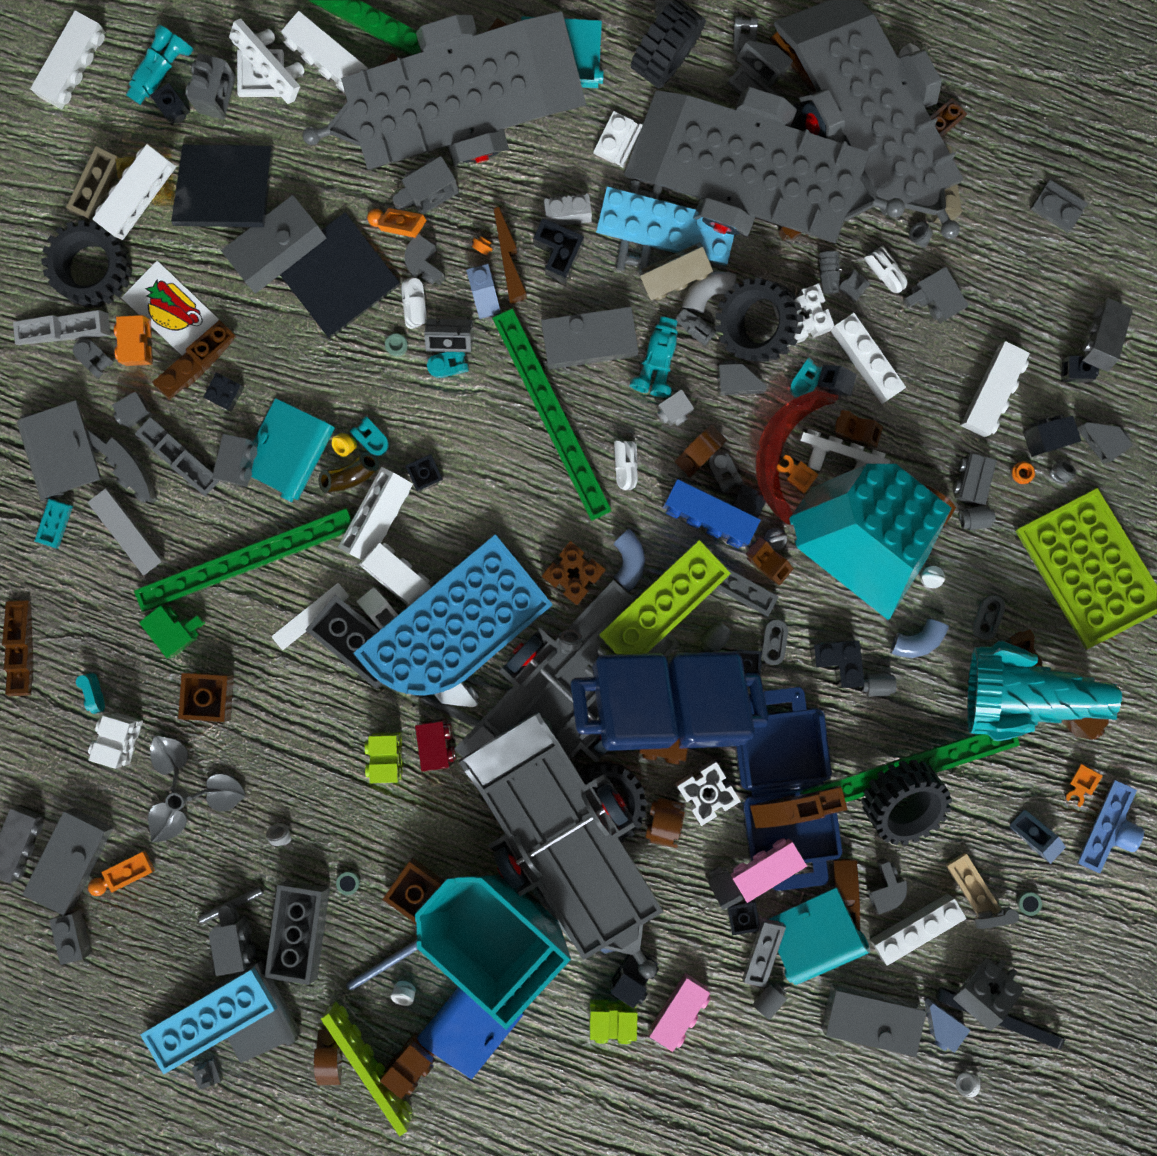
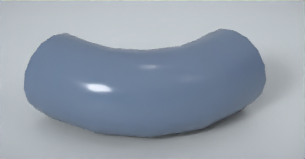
[613,528,645,592]
[890,619,949,658]

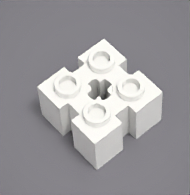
[772,284,834,347]
[88,713,143,769]
[675,760,741,826]

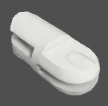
[864,245,907,293]
[401,277,427,329]
[614,441,638,490]

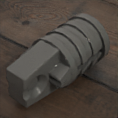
[819,251,840,294]
[676,309,717,346]

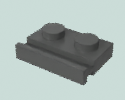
[1030,180,1088,233]

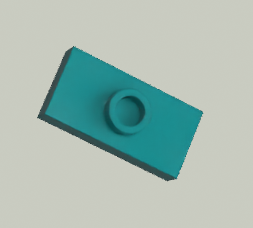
[34,498,73,549]

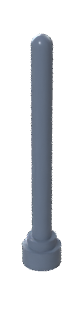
[346,940,418,991]

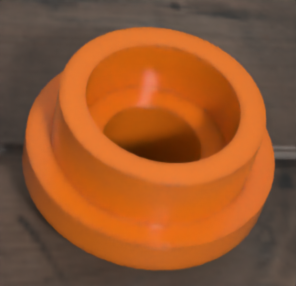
[471,236,493,256]
[1011,461,1035,484]

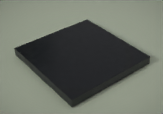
[171,145,273,227]
[280,213,401,339]

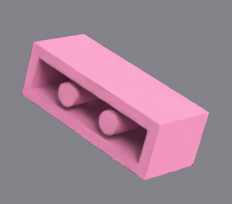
[730,839,807,903]
[648,973,711,1052]

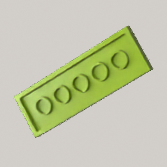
[599,540,731,654]
[321,1002,413,1137]

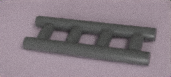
[616,180,662,271]

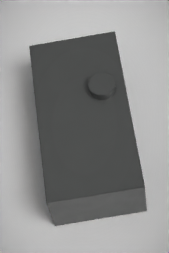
[221,195,326,294]
[541,307,638,370]
[305,595,382,690]
[22,808,113,915]
[265,880,330,985]
[821,984,926,1057]

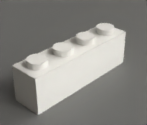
[30,11,106,110]
[281,11,368,94]
[93,144,177,240]
[831,313,906,404]
[960,341,1030,437]
[338,467,413,560]
[359,543,431,606]
[870,893,966,966]

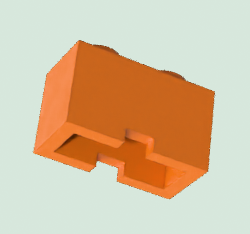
[114,315,153,366]

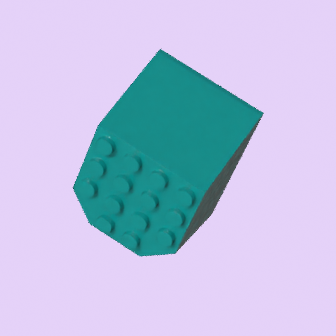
[789,463,952,620]
[415,875,571,1030]

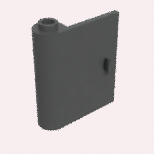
[17,400,102,501]
[203,959,301,1063]

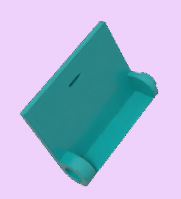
[521,16,604,89]
[251,398,335,502]
[769,888,871,985]

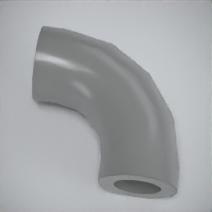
[682,272,736,313]

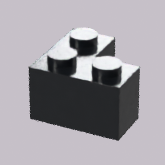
[533,218,584,284]
[1023,414,1081,457]
[810,640,864,688]
[609,947,659,1009]

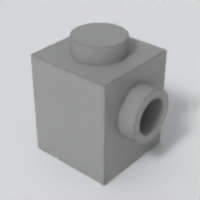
[657,389,694,426]

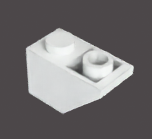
[356,587,398,629]
[435,682,479,707]

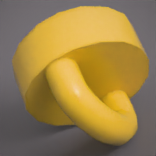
[332,433,357,457]

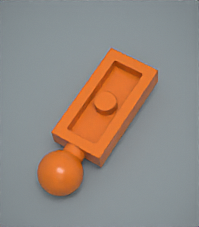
[367,208,427,238]
[88,851,155,896]

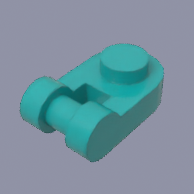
[427,352,469,378]
[790,358,822,399]
[350,416,389,456]
[76,673,105,714]

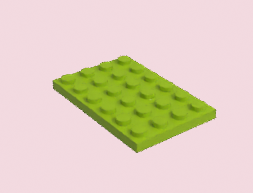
[1015,488,1157,650]

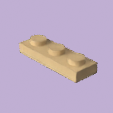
[946,853,1001,916]

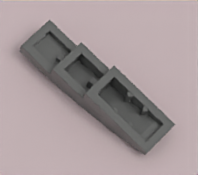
[135,417,220,496]

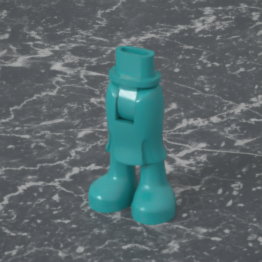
[125,24,194,105]
[629,317,678,398]

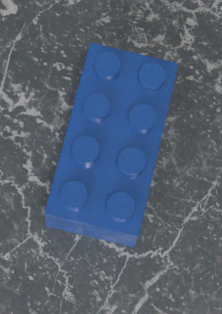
[662,479,761,549]

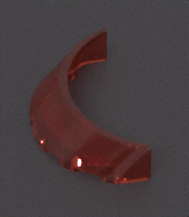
[755,391,839,527]

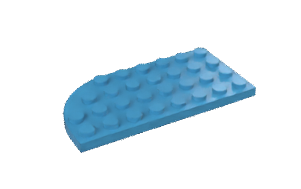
[353,534,553,695]

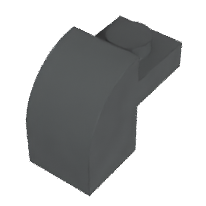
[405,234,445,286]
[867,858,907,914]

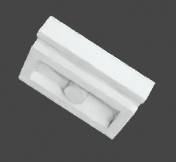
[594,111,643,168]

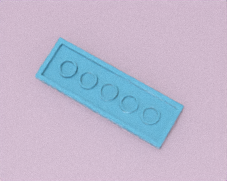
[596,187,734,266]
[140,967,278,1075]

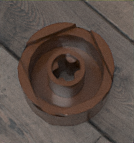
[646,798,686,848]

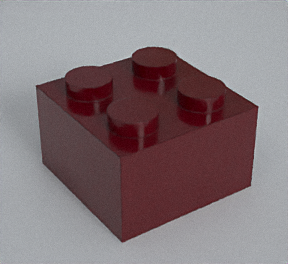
[415,718,456,772]

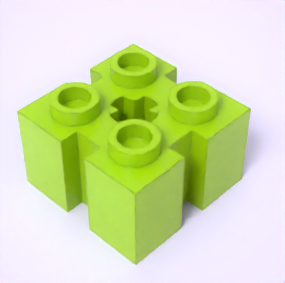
[365,732,403,783]
[589,999,638,1044]

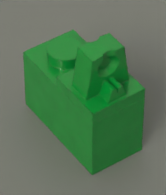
[139,606,206,659]

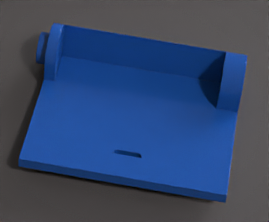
[417,987,523,1080]

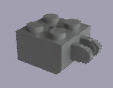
[186,53,236,120]
[392,156,459,214]
[209,902,256,976]
[953,957,1024,1031]

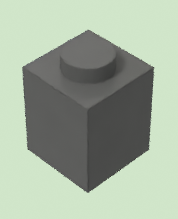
[112,391,153,428]

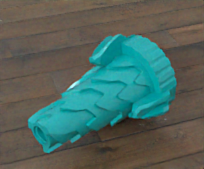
[967,641,1122,741]

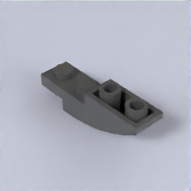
[87,430,157,503]

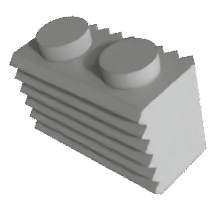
[544,193,592,226]

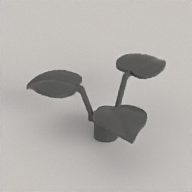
[148,735,246,842]

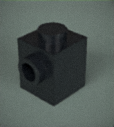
[150,83,190,125]
[1061,356,1099,383]
[817,365,857,398]

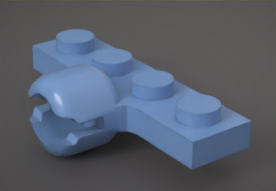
[1077,780,1144,873]

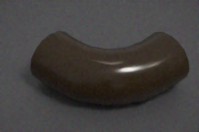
[318,452,379,492]

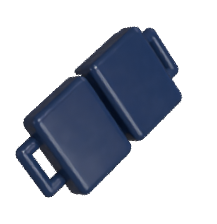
[571,651,769,751]
[735,687,842,891]

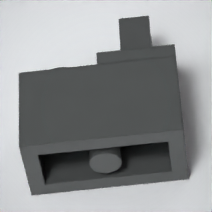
[904,267,969,324]

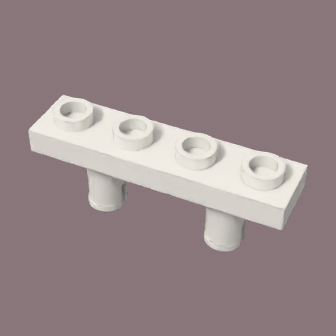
[229,19,304,104]
[798,429,891,471]

